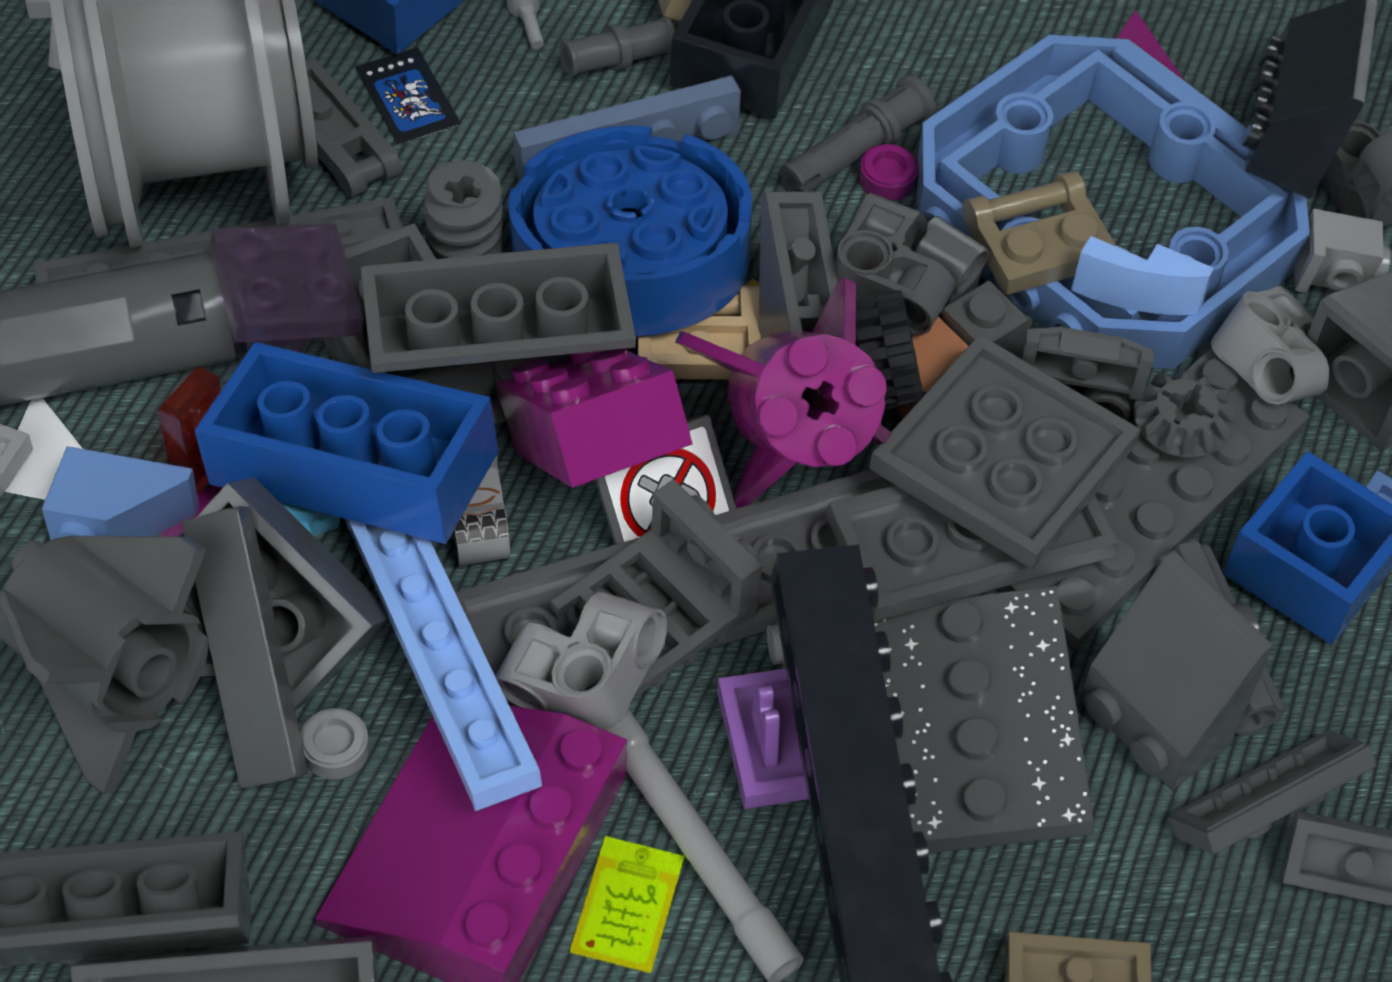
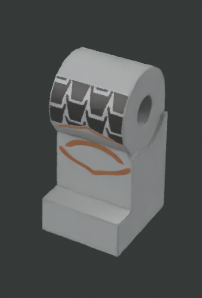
[450,456,510,566]

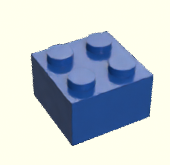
[1223,451,1392,645]

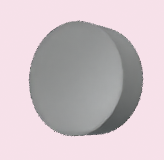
[300,708,369,780]

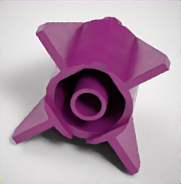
[675,278,892,508]

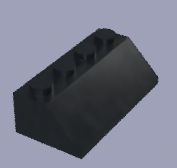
[1241,0,1378,199]

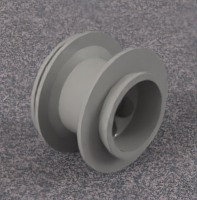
[49,0,318,249]

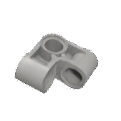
[1211,286,1329,405]
[495,592,667,729]

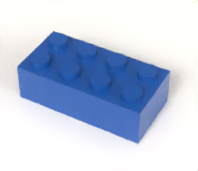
[195,342,499,544]

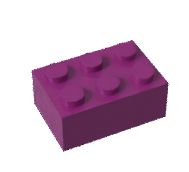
[495,348,693,488]

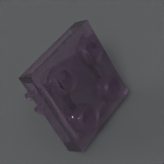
[210,224,364,353]

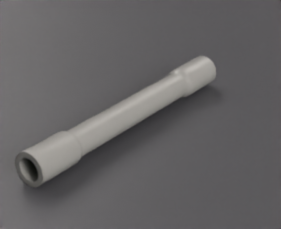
[603,709,804,982]

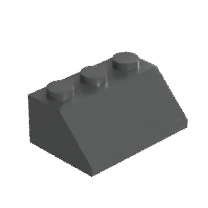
[179,477,390,711]

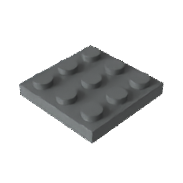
[869,335,1141,570]

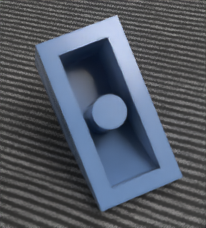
[42,446,200,540]

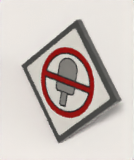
[595,415,736,545]

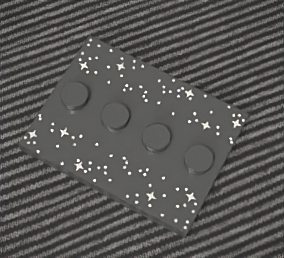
[874,586,1095,853]

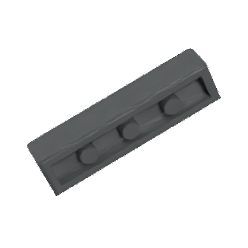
[182,506,308,789]

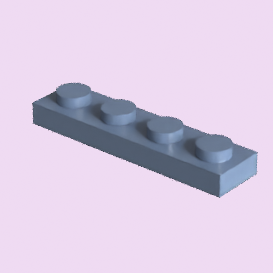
[513,76,741,182]

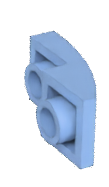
[1071,236,1214,315]

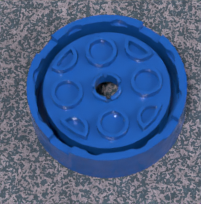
[508,126,752,336]

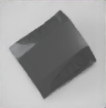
[1020,327,1154,421]

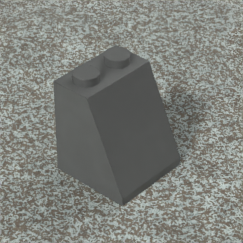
[1292,271,1392,452]

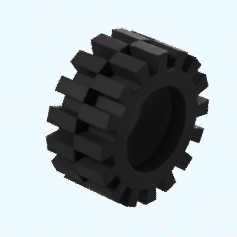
[856,290,924,410]

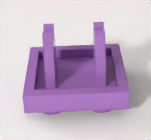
[717,668,808,809]

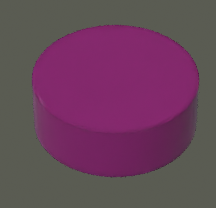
[859,144,918,201]

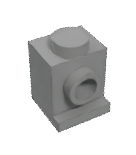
[1294,209,1391,293]

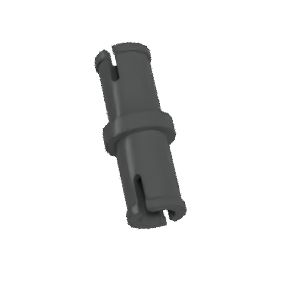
[559,17,675,77]

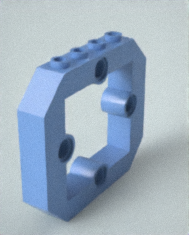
[916,35,1310,369]

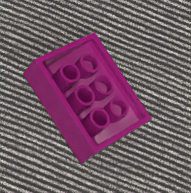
[315,706,628,982]

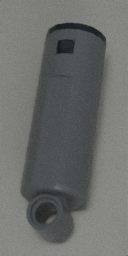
[0,248,248,406]

